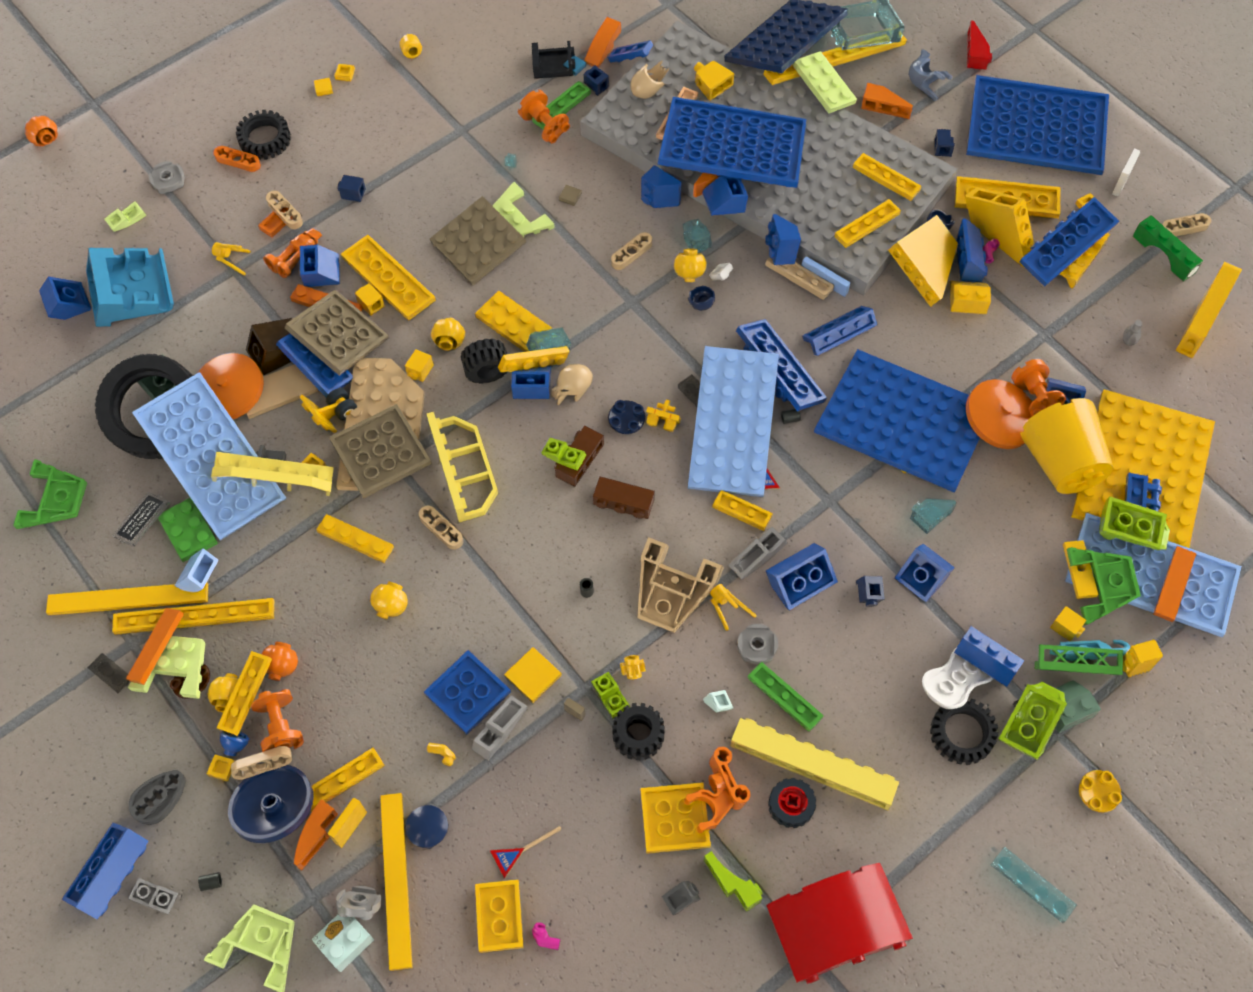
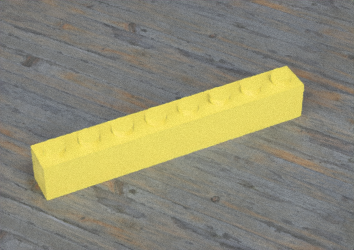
[730,718,899,810]

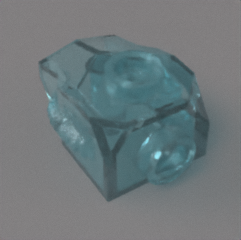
[683,219,712,252]

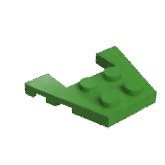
[13,459,87,529]
[1067,547,1141,625]

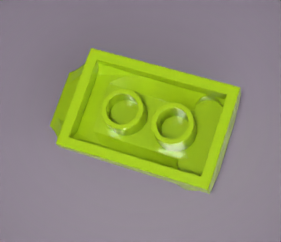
[1099,496,1170,550]
[999,682,1067,760]

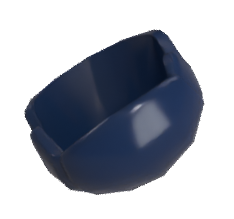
[927,209,955,231]
[688,285,715,311]

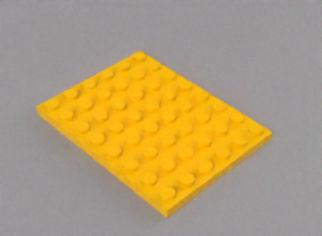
[1071,389,1215,548]

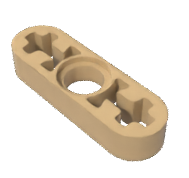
[266,191,303,229]
[1162,213,1211,236]
[611,232,652,270]
[419,506,463,550]
[231,746,292,780]

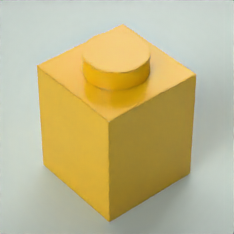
[355,283,385,316]
[405,349,434,382]
[1050,606,1086,642]

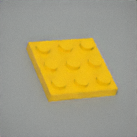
[640,782,711,854]

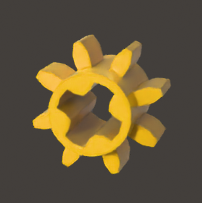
[620,655,646,680]

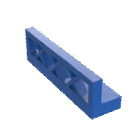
[802,306,877,356]

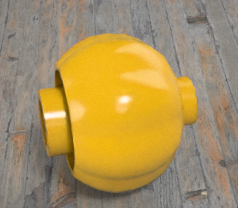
[674,248,706,282]
[431,318,465,351]
[370,581,408,620]
[207,673,238,712]

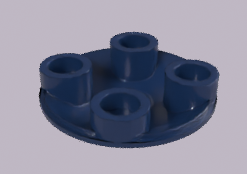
[608,400,645,434]
[405,805,449,849]

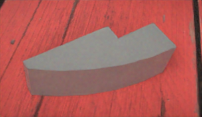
[729,527,788,579]
[472,696,527,761]

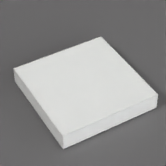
[1112,148,1140,197]

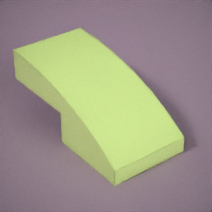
[105,201,147,232]

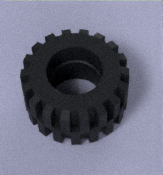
[460,339,508,384]
[612,703,665,761]

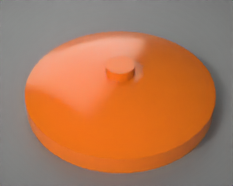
[198,353,264,419]
[966,379,1032,449]

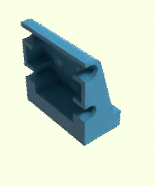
[86,248,174,327]

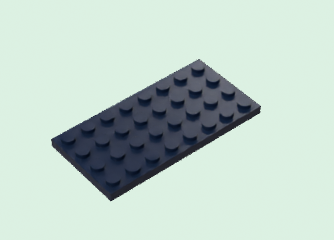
[724,0,848,73]

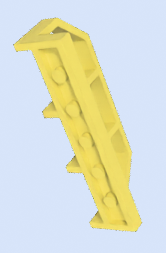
[427,412,498,522]
[211,452,334,496]

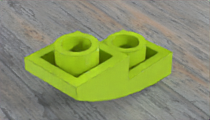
[541,437,586,471]
[591,672,630,719]

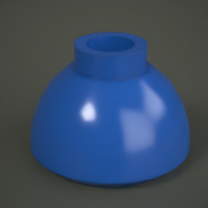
[220,731,250,756]

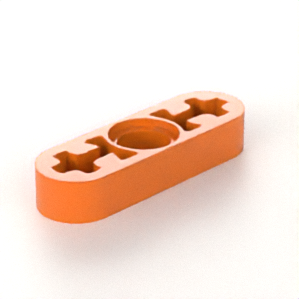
[213,146,261,172]

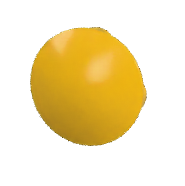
[1079,770,1122,813]

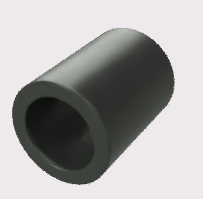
[781,409,801,424]
[579,578,594,598]
[198,872,222,892]

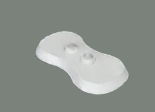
[922,648,994,709]

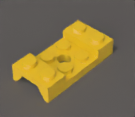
[1059,233,1110,289]

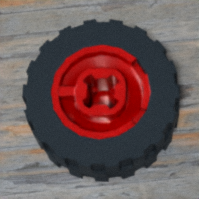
[768,778,816,828]

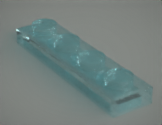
[990,847,1077,923]

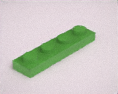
[532,81,591,130]
[748,662,824,732]

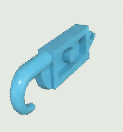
[1049,640,1130,661]

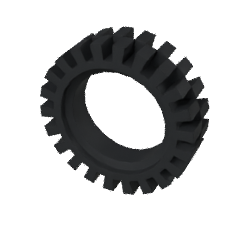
[236,110,291,160]
[930,698,999,765]

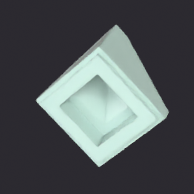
[703,690,733,713]

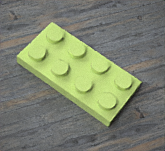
[792,51,857,113]

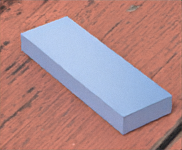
[802,257,850,297]

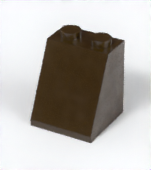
[246,318,292,375]

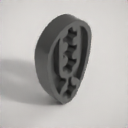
[129,770,186,825]

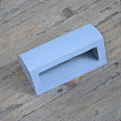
[175,549,218,592]

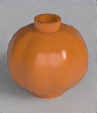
[25,115,58,147]
[261,642,298,681]

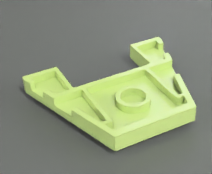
[493,182,555,237]
[128,636,205,699]
[204,904,295,992]

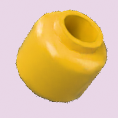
[399,34,422,59]

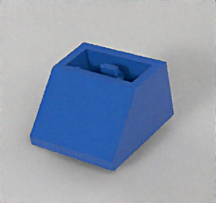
[702,175,748,216]
[765,214,801,265]
[300,245,340,287]
[511,366,551,399]

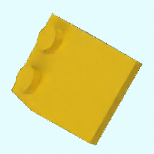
[950,281,991,314]

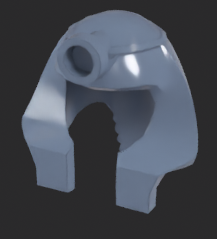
[908,49,953,101]

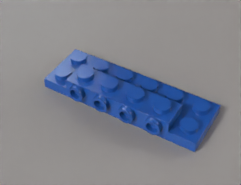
[1019,197,1119,287]
[736,319,827,411]

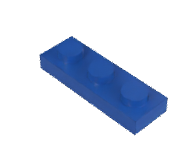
[607,40,654,63]

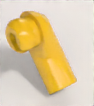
[427,742,456,766]

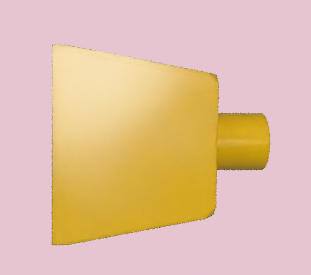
[694,61,734,101]

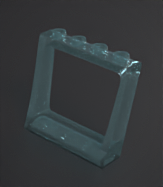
[831,0,905,50]

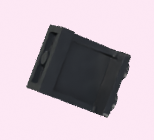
[531,41,576,79]

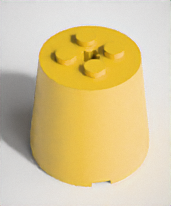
[1020,398,1113,494]

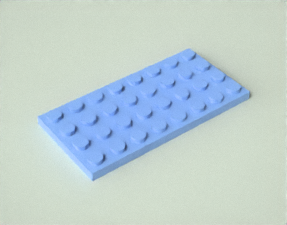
[688,346,779,497]
[132,372,286,541]
[1065,513,1242,637]

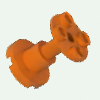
[518,89,570,144]
[1011,359,1066,417]
[251,689,304,752]

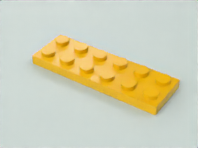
[954,176,1061,219]
[341,234,436,321]

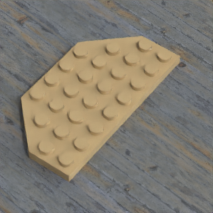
[336,358,425,491]

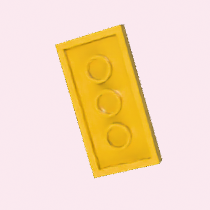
[475,291,553,352]

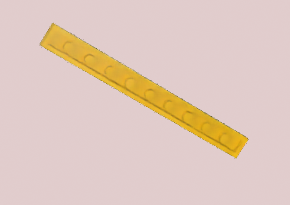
[763,30,907,85]

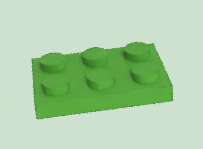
[157,498,218,562]

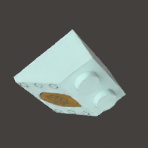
[312,915,374,972]

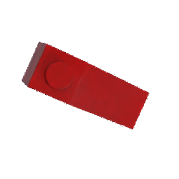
[967,20,992,70]

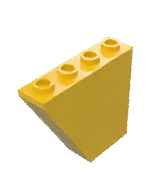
[965,187,1034,268]
[888,215,958,307]
[1175,262,1242,358]

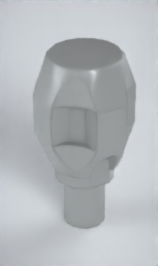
[1123,320,1142,346]

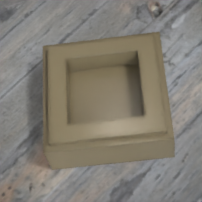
[559,185,582,206]
[564,698,585,721]

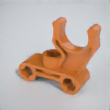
[684,747,750,834]

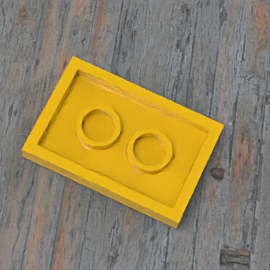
[475,880,524,953]

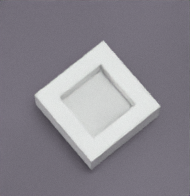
[709,263,733,281]

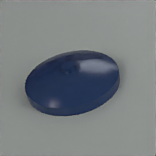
[228,765,314,843]

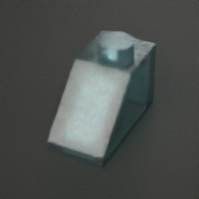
[910,499,957,534]

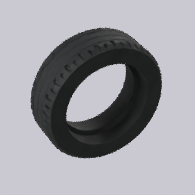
[95,354,194,459]

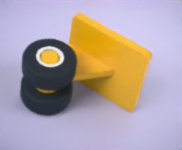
[300,388,357,433]

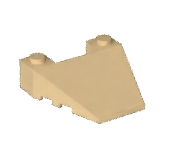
[637,537,724,633]

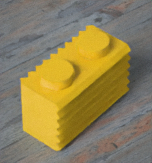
[1123,639,1163,677]

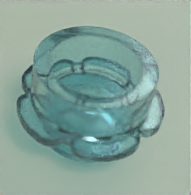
[504,153,517,170]

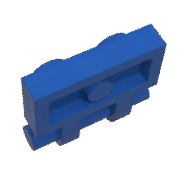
[1125,473,1162,511]

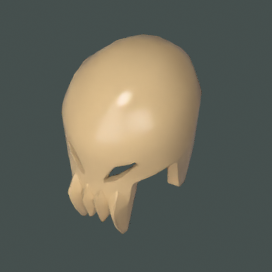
[630,61,669,99]
[551,364,593,405]

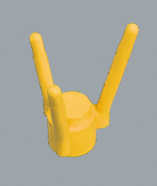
[212,242,251,275]
[710,584,757,631]

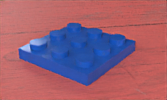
[424,650,511,735]

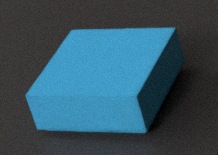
[563,56,586,76]

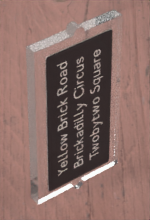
[112,492,170,547]

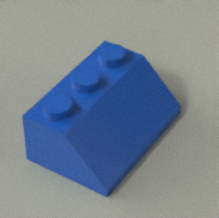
[956,219,988,283]
[766,543,838,610]
[954,626,1025,687]

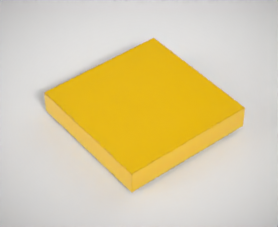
[504,647,562,703]
[328,798,367,848]

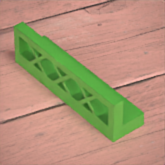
[1034,644,1123,675]

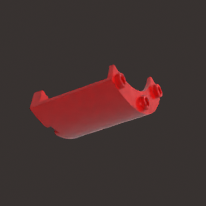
[766,863,913,984]

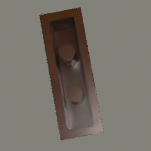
[554,425,604,487]
[593,476,655,519]

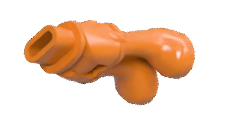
[263,228,322,278]

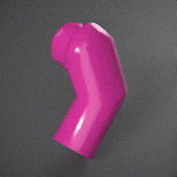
[983,239,1000,264]
[532,922,560,950]

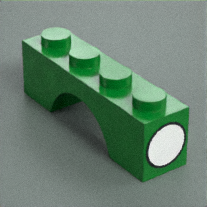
[1133,215,1203,282]

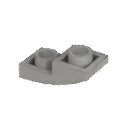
[128,878,179,915]

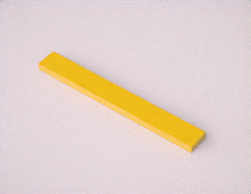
[46,582,209,616]
[112,598,274,635]
[380,793,413,971]

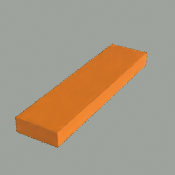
[1153,546,1196,623]
[126,608,184,685]

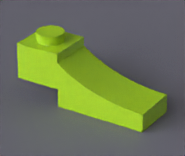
[703,851,763,912]

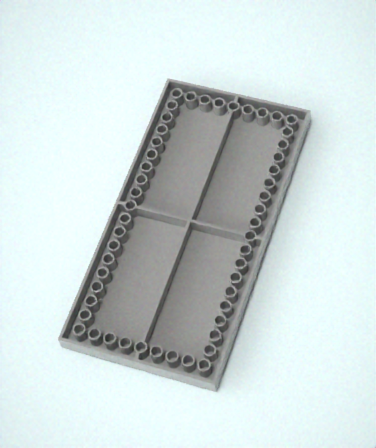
[580,21,957,296]

